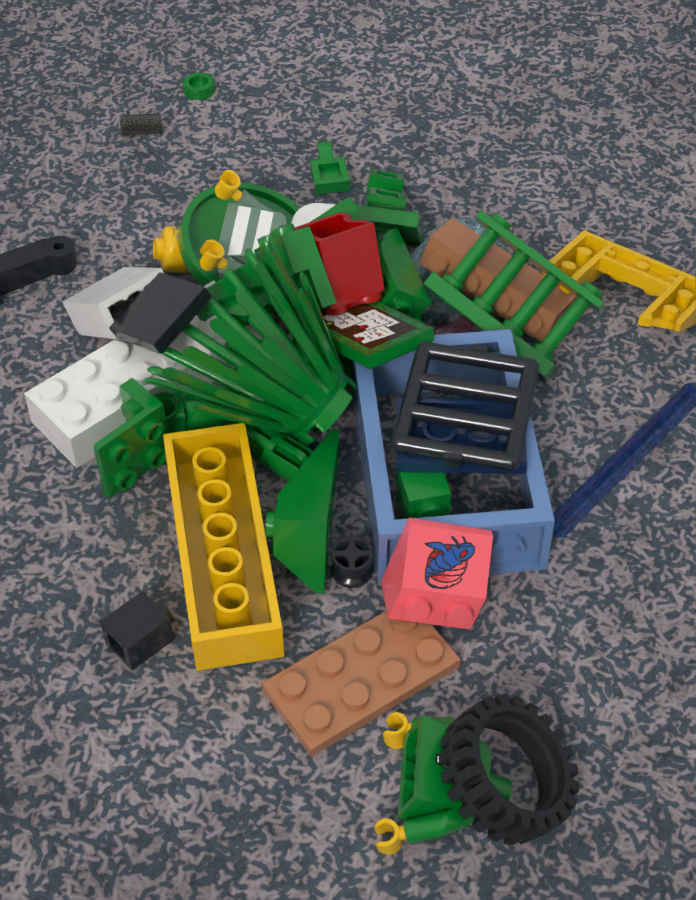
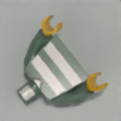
[200,170,287,280]

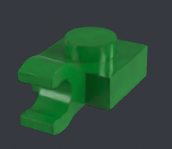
[310,141,350,195]

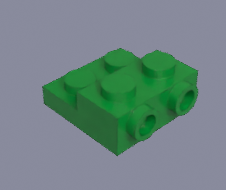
[254,224,336,318]

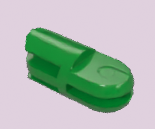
[246,424,314,482]

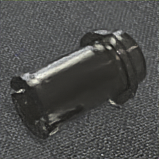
[120,111,162,138]

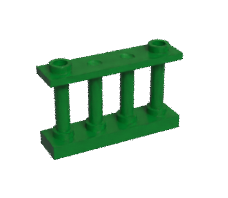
[423,210,605,381]

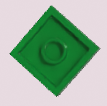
[355,204,424,245]

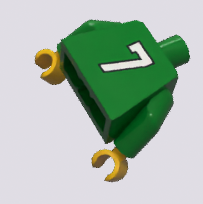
[374,712,512,855]

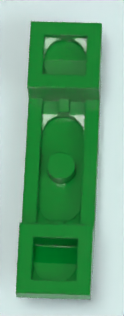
[365,168,406,211]

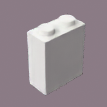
[62,267,164,339]

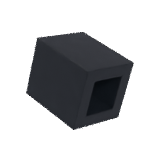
[100,591,174,671]

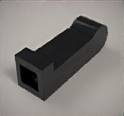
[0,236,77,305]

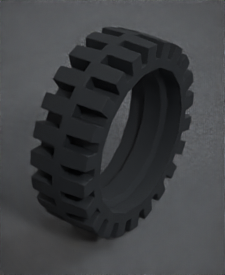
[439,694,580,845]

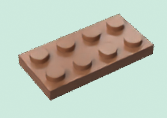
[261,611,461,757]

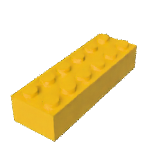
[163,423,285,671]

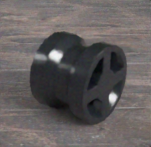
[330,536,374,588]

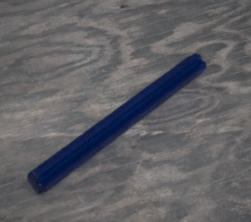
[553,383,696,538]

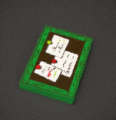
[299,301,434,370]

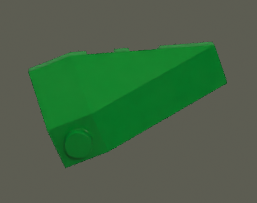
[265,429,340,594]

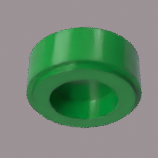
[182,72,216,100]

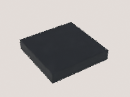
[109,272,212,354]

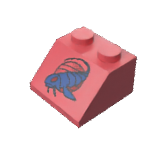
[381,518,493,630]

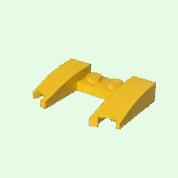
[542,230,696,332]

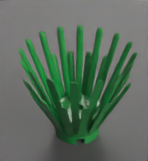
[143,234,357,445]

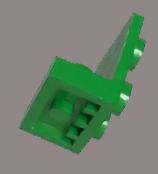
[94,378,168,498]

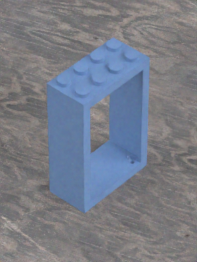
[352,329,555,584]

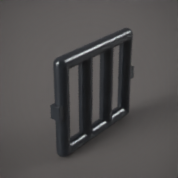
[391,342,539,471]

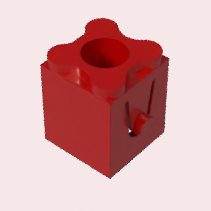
[295,212,385,315]

